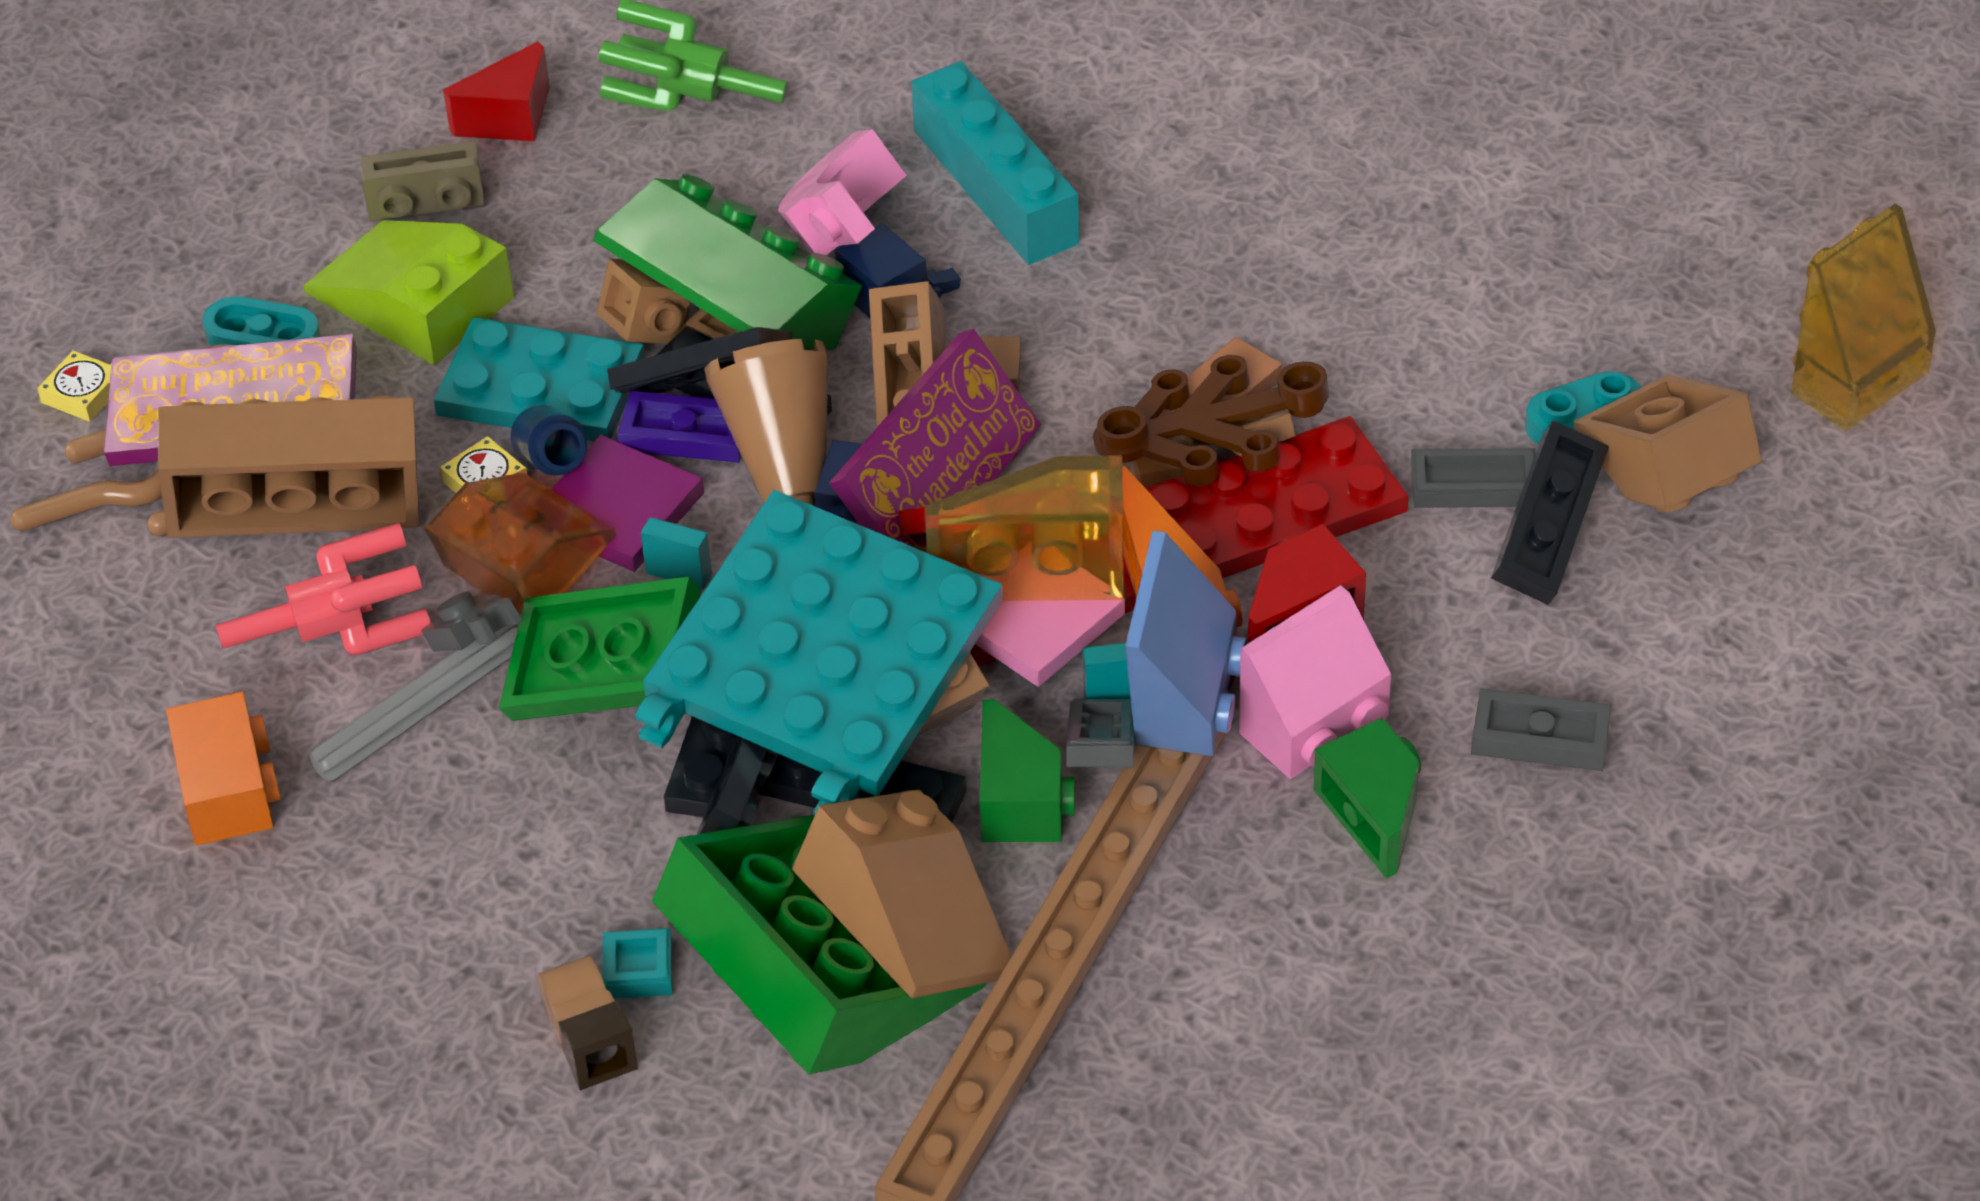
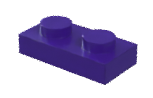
[617,391,741,463]

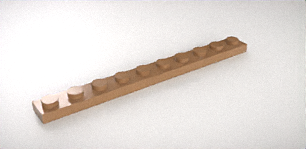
[874,732,1226,1201]

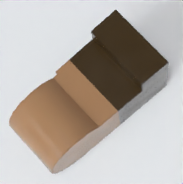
[537,955,638,1091]

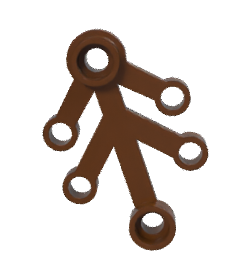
[1093,355,1329,486]

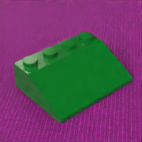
[652,815,987,1075]

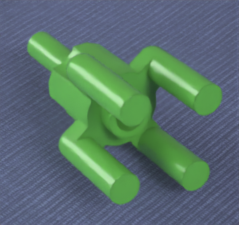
[599,0,788,111]

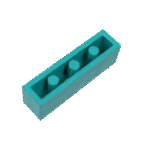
[911,61,1079,265]

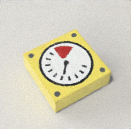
[37,350,111,422]
[439,436,528,514]

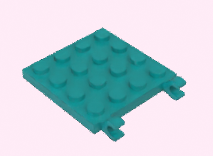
[635,490,1003,815]

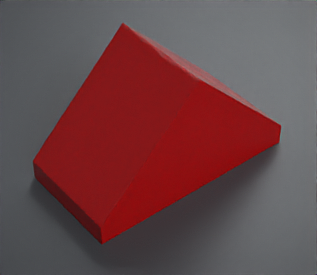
[443,41,550,141]

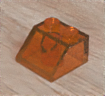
[424,473,617,615]

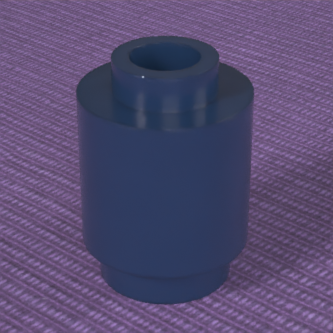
[510,405,587,476]

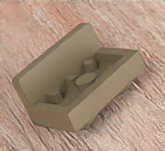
[361,141,485,221]

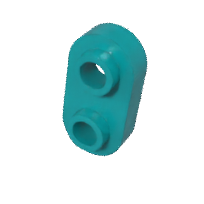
[202,296,321,346]
[1525,371,1641,444]

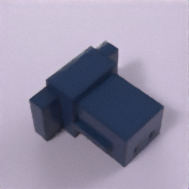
[927,268,961,299]

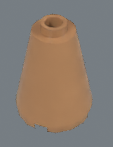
[704,339,828,507]

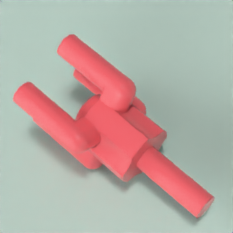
[215,523,431,655]

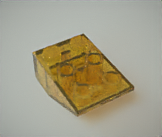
[1791,203,1936,431]

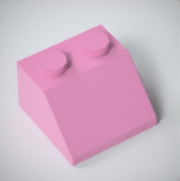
[1239,585,1391,779]

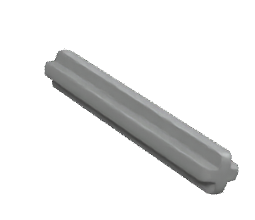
[309,625,518,782]

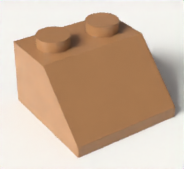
[1573,374,1762,512]

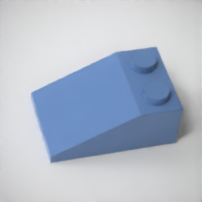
[1125,530,1248,756]

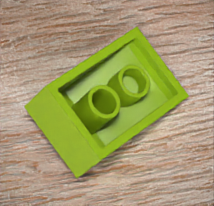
[303,220,514,365]

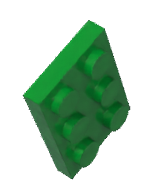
[499,576,701,721]

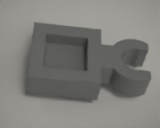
[421,591,522,652]

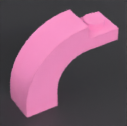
[778,129,907,256]

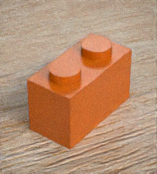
[166,691,281,846]

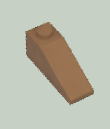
[869,281,946,427]

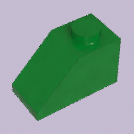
[980,700,1075,842]
[1314,718,1421,878]

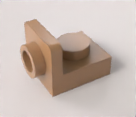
[596,258,690,344]

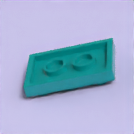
[433,317,645,442]

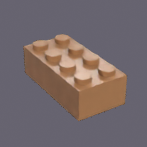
[158,395,419,538]

